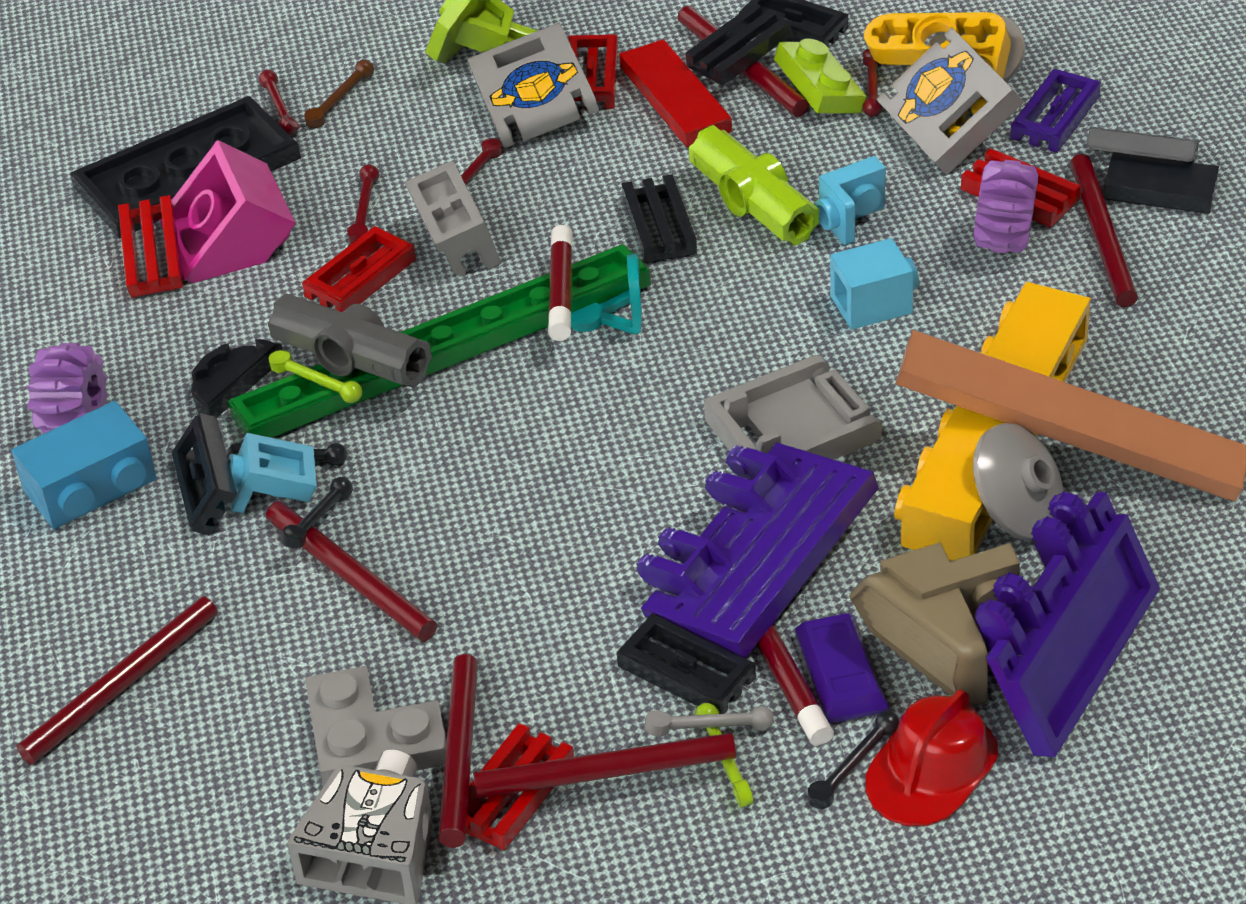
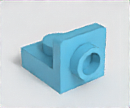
[815,156,886,245]
[228,433,317,513]

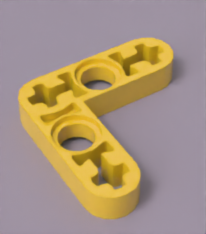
[864,12,1011,138]

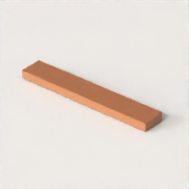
[895,330,1246,502]

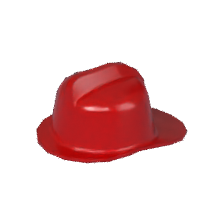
[866,689,998,826]

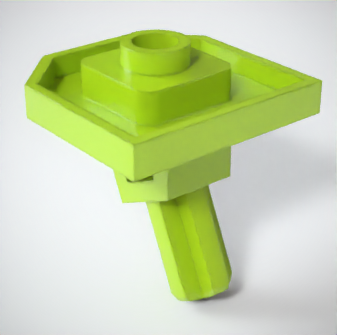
[425,0,538,64]

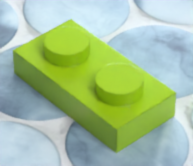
[774,39,866,113]

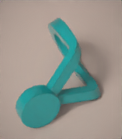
[571,253,642,334]

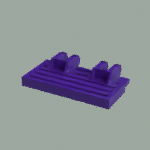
[636,442,879,658]
[974,490,1160,757]

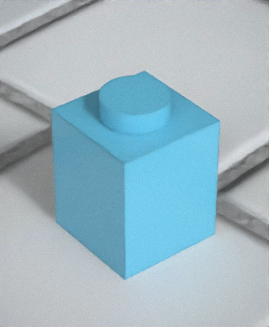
[830,238,919,330]

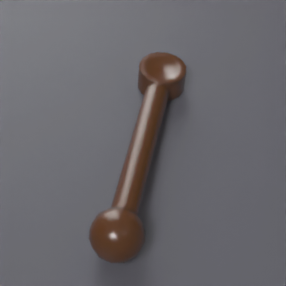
[304,59,374,128]

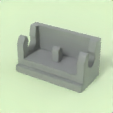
[405,160,502,276]

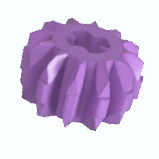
[973,159,1039,254]
[26,343,109,434]

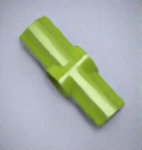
[689,125,819,246]

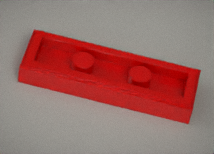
[619,39,732,148]

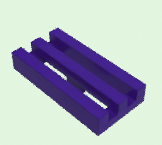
[1010,69,1101,153]

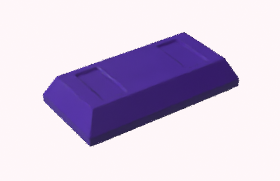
[795,613,889,724]

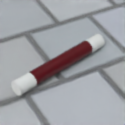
[548,225,573,341]
[756,624,834,746]

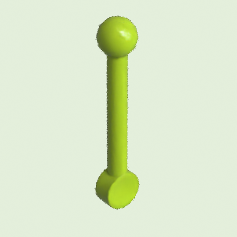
[269,350,362,403]
[694,703,753,808]

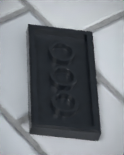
[70,96,301,239]

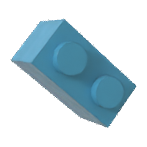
[11,400,157,530]

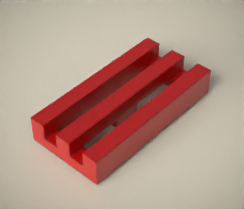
[568,34,618,109]
[961,148,1081,228]
[118,195,184,298]
[302,226,416,312]
[466,723,574,851]

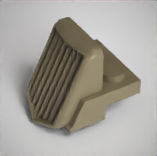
[849,542,1020,706]

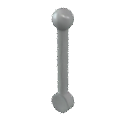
[644,706,774,737]

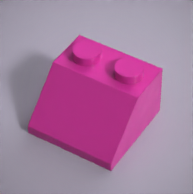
[159,140,296,283]

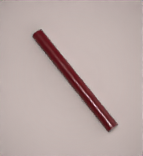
[677,6,809,117]
[1070,154,1138,307]
[266,501,437,642]
[16,596,218,764]
[439,654,478,848]
[473,733,736,799]

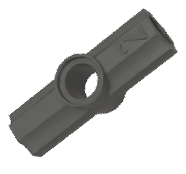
[268,293,432,388]

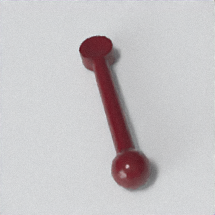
[862,49,882,117]
[259,69,300,136]
[461,138,502,185]
[347,164,380,244]

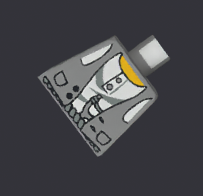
[287,750,432,904]

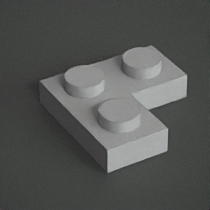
[305,666,447,786]

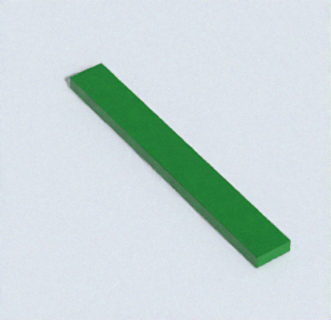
[228,244,651,438]

